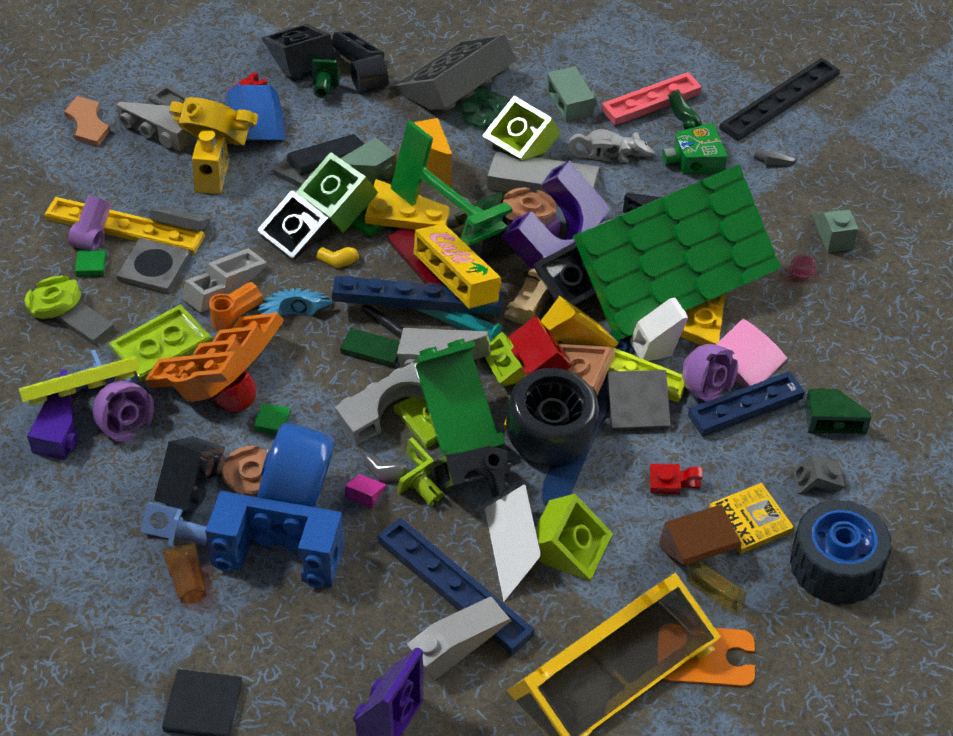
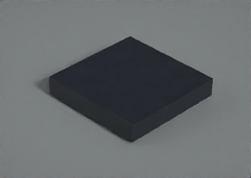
[162,669,243,736]

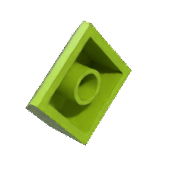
[483,96,561,161]
[535,494,613,581]

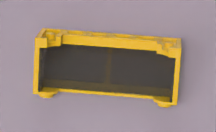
[507,572,721,736]

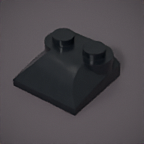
[257,190,332,260]

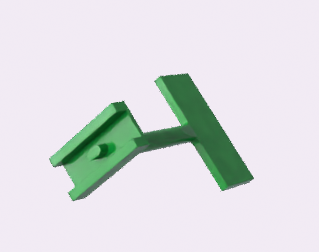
[390,121,513,246]

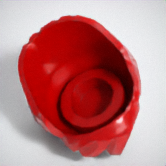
[212,371,257,413]

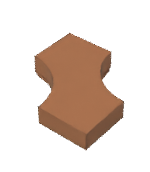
[64,96,110,147]

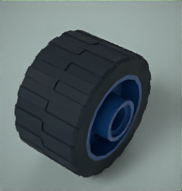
[790,499,892,605]

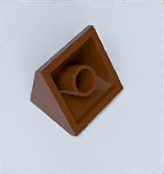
[659,504,742,565]

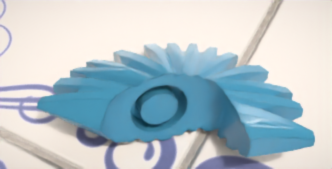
[258,288,333,317]

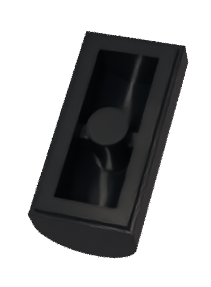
[332,31,385,61]

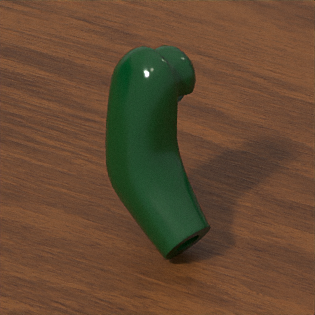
[667,89,702,130]

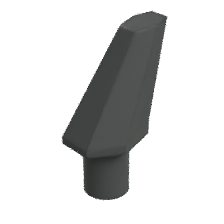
[754,149,797,166]

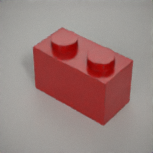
[509,316,572,375]

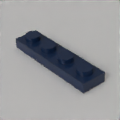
[688,371,805,437]

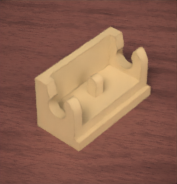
[504,268,551,325]

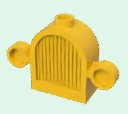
[169,97,259,146]

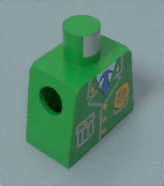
[662,123,728,175]

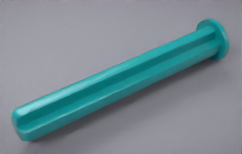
[413,308,502,342]

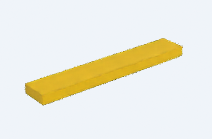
[44,197,205,255]

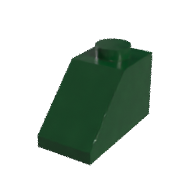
[805,388,871,434]

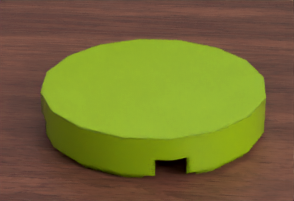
[24,275,81,319]

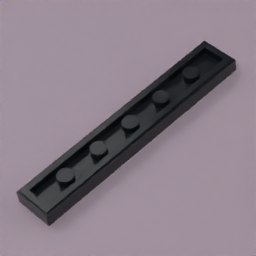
[719,58,840,142]

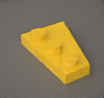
[365,179,450,230]
[680,293,726,346]

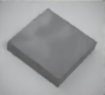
[607,370,671,430]

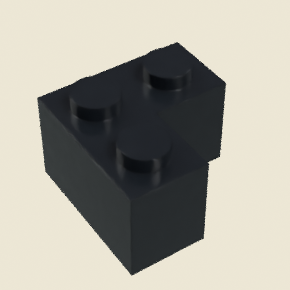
[154,436,225,511]

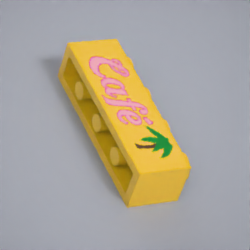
[413,223,501,308]

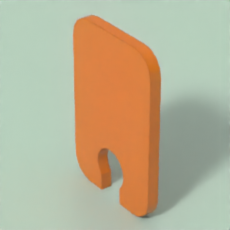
[657,624,755,687]

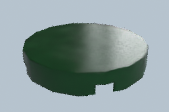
[454,192,504,225]

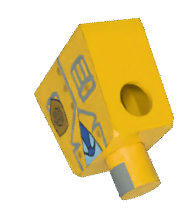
[192,130,230,194]

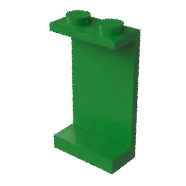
[413,339,506,457]

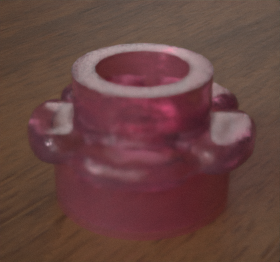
[789,254,816,279]

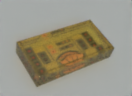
[686,561,747,615]

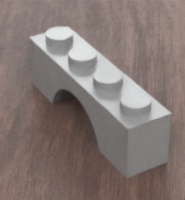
[335,362,425,445]

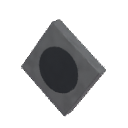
[117,238,191,294]

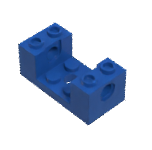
[205,491,345,588]

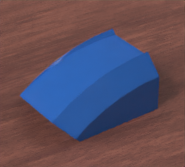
[225,83,285,141]

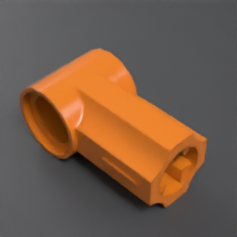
[209,282,263,330]

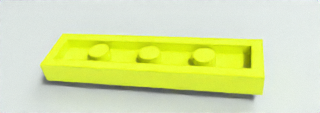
[19,356,140,405]

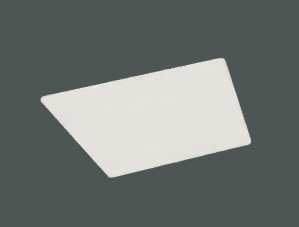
[485,485,541,602]

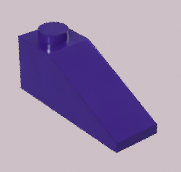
[27,369,78,460]

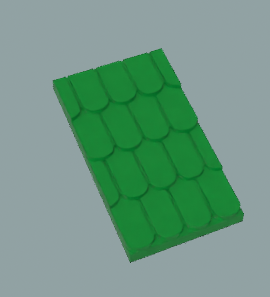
[573,164,781,340]

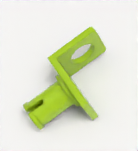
[397,437,444,506]

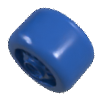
[257,422,335,508]

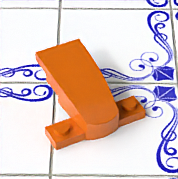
[145,312,284,402]

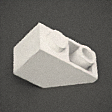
[630,298,688,361]

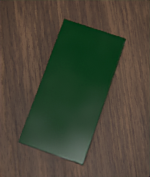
[340,328,400,368]

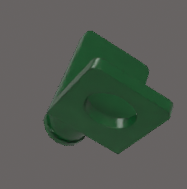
[312,59,342,99]

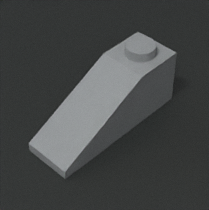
[397,328,491,368]
[407,596,511,680]

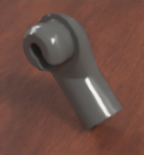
[364,454,409,482]

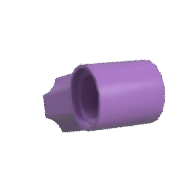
[68,196,112,251]

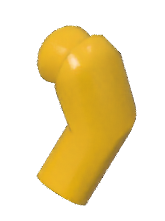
[316,247,359,269]

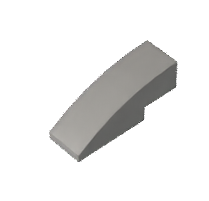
[182,248,267,313]

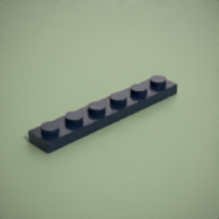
[332,276,502,316]
[378,518,535,655]

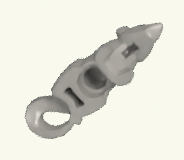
[568,129,654,163]

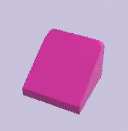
[345,474,386,508]

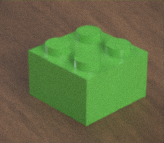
[296,152,379,233]

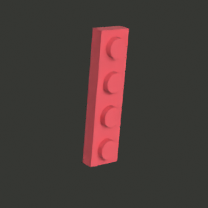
[602,72,702,126]

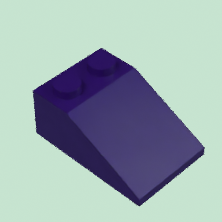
[353,647,424,736]

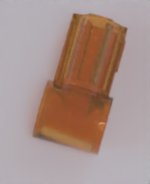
[163,542,207,604]

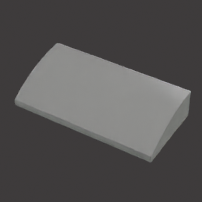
[487,152,600,193]

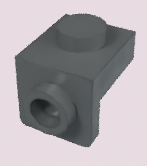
[793,454,845,494]

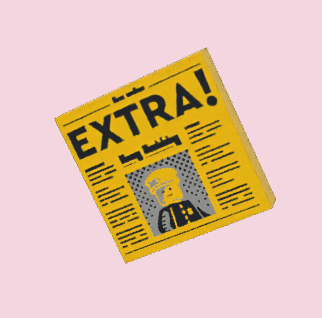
[709,483,794,554]

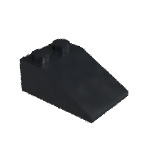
[262,24,336,79]
[533,242,598,307]

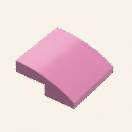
[716,319,787,387]

